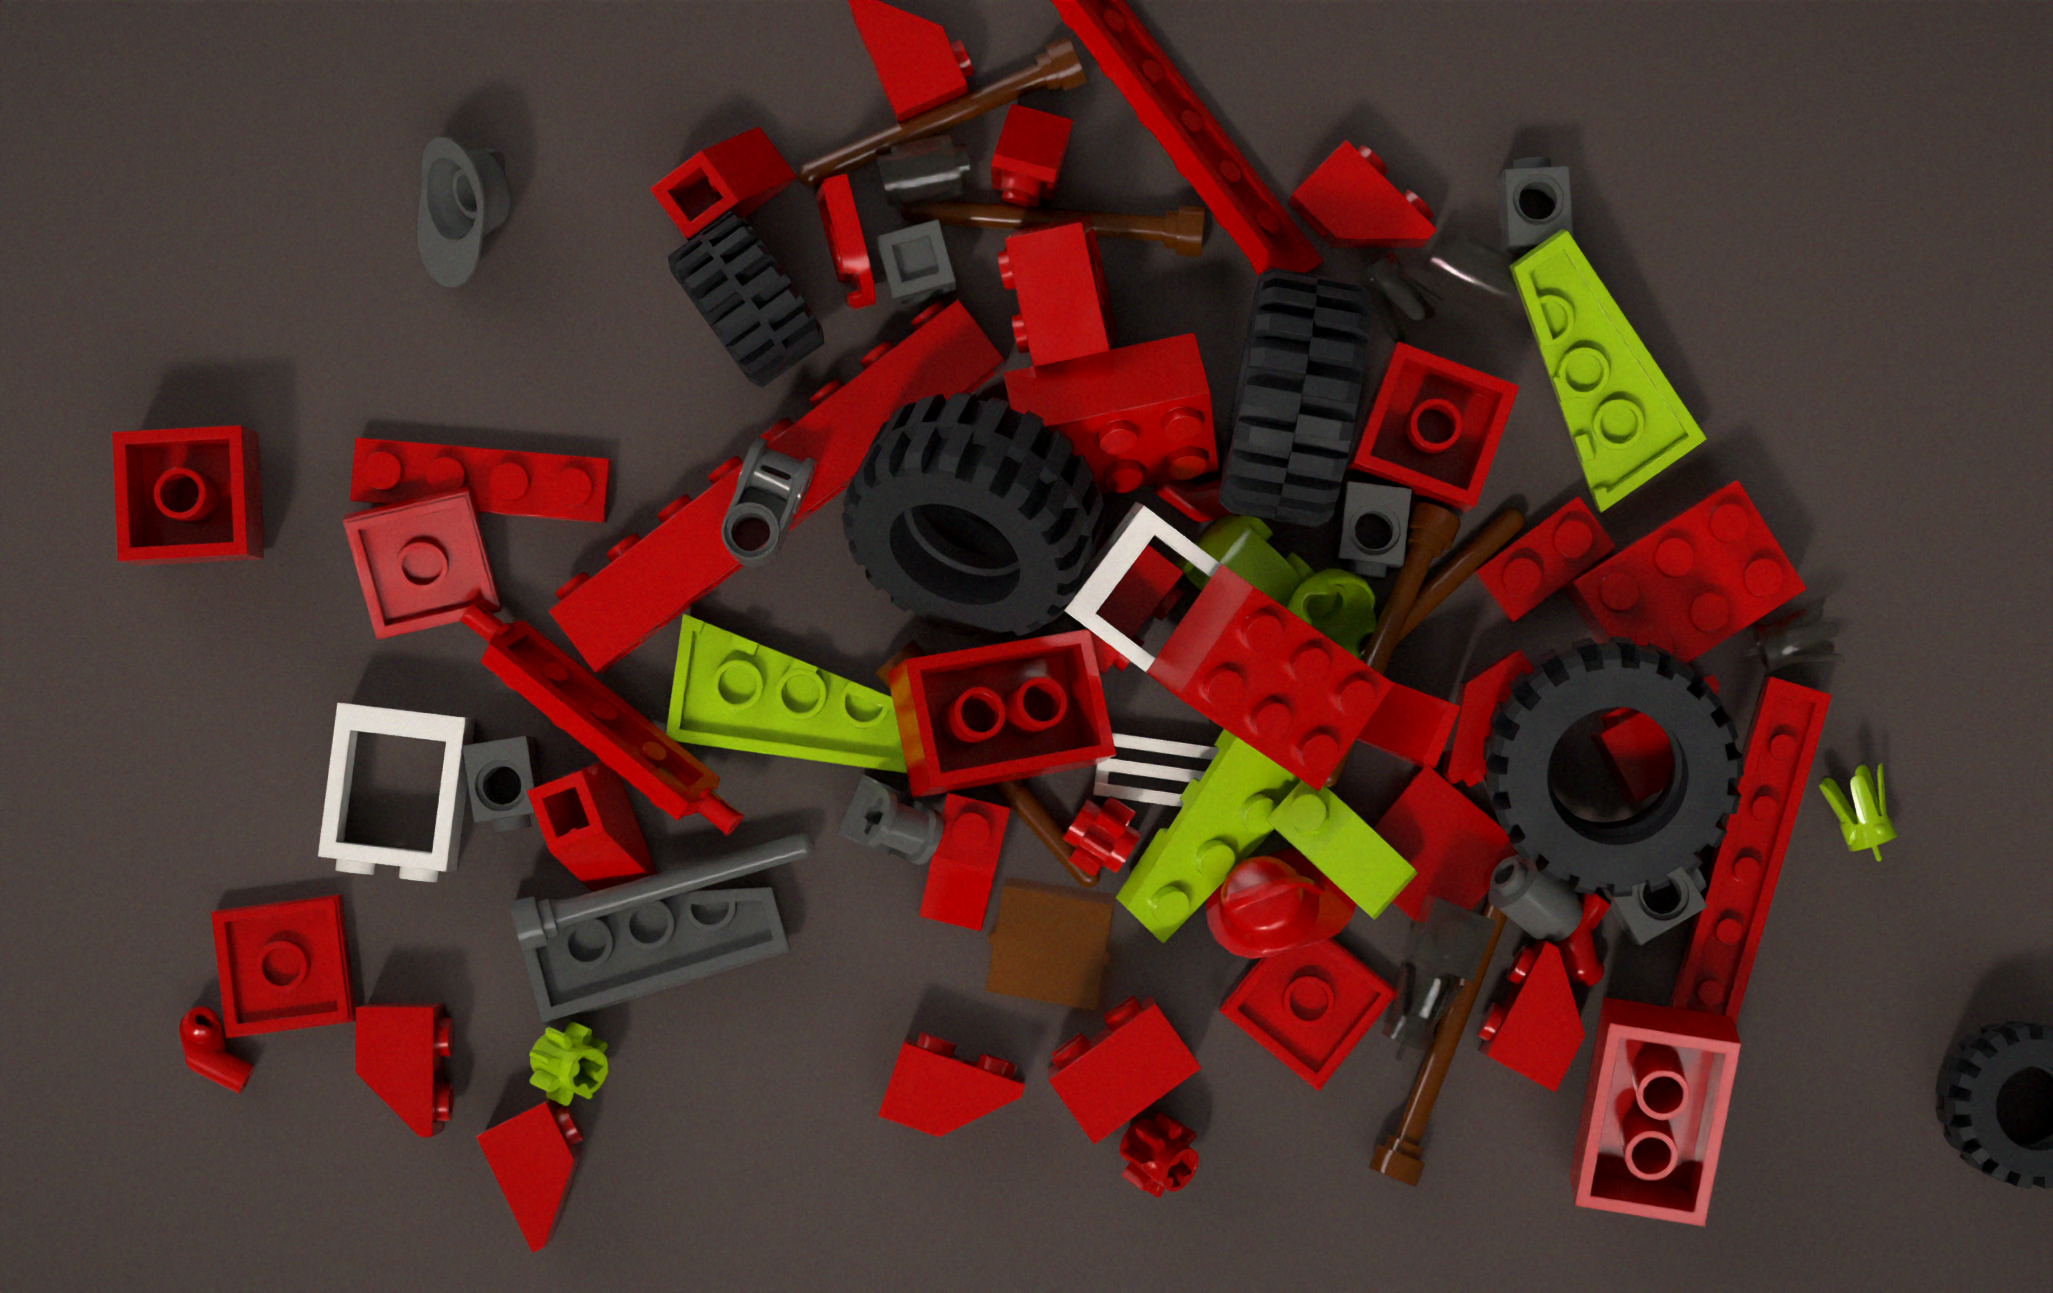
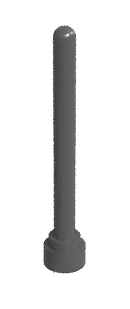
[509,833,815,952]

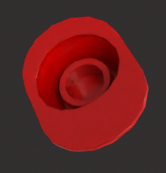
[1206,848,1356,959]

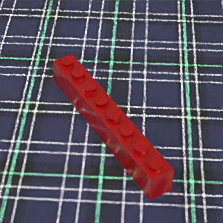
[548,299,1005,674]

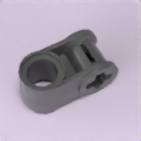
[721,437,818,568]
[837,774,944,865]

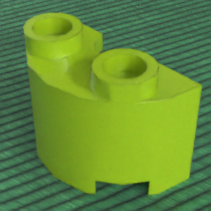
[1174,514,1316,609]

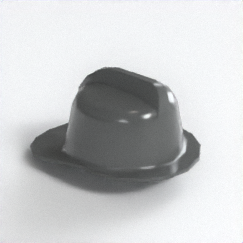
[417,136,512,288]

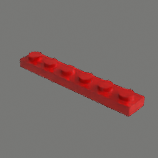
[1050,0,1324,276]
[1669,676,1832,1025]

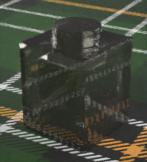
[1403,894,1496,982]

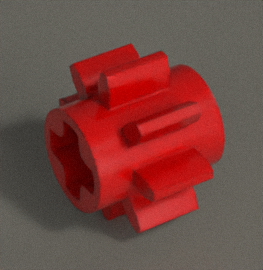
[1062,796,1142,877]
[1119,1112,1199,1198]

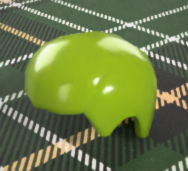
[1287,568,1377,660]

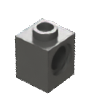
[1496,157,1573,255]
[876,219,957,309]
[1333,481,1412,579]
[462,736,542,833]
[1598,867,1708,945]

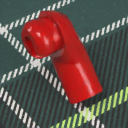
[1152,478,1235,522]
[1553,893,1611,987]
[179,1006,255,1095]

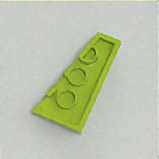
[1509,229,1707,513]
[666,613,907,773]
[1115,729,1302,944]

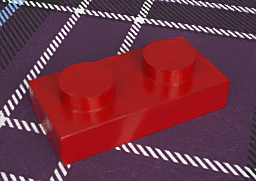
[1474,496,1616,623]

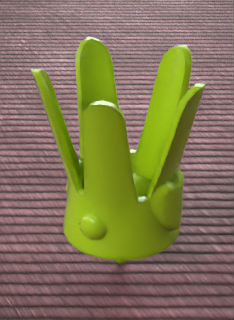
[1819,762,1898,862]

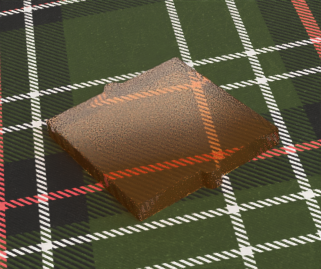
[986,887,1113,1010]

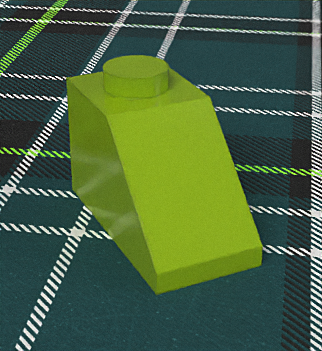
[1266,781,1418,920]

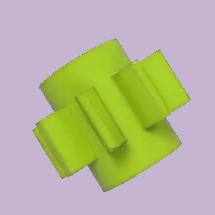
[529,1021,608,1106]

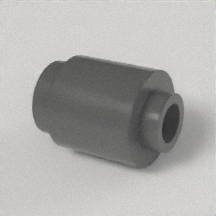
[1488,854,1583,942]

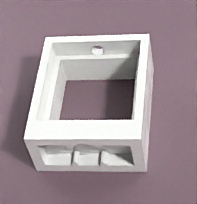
[1063,502,1221,672]
[318,703,476,882]

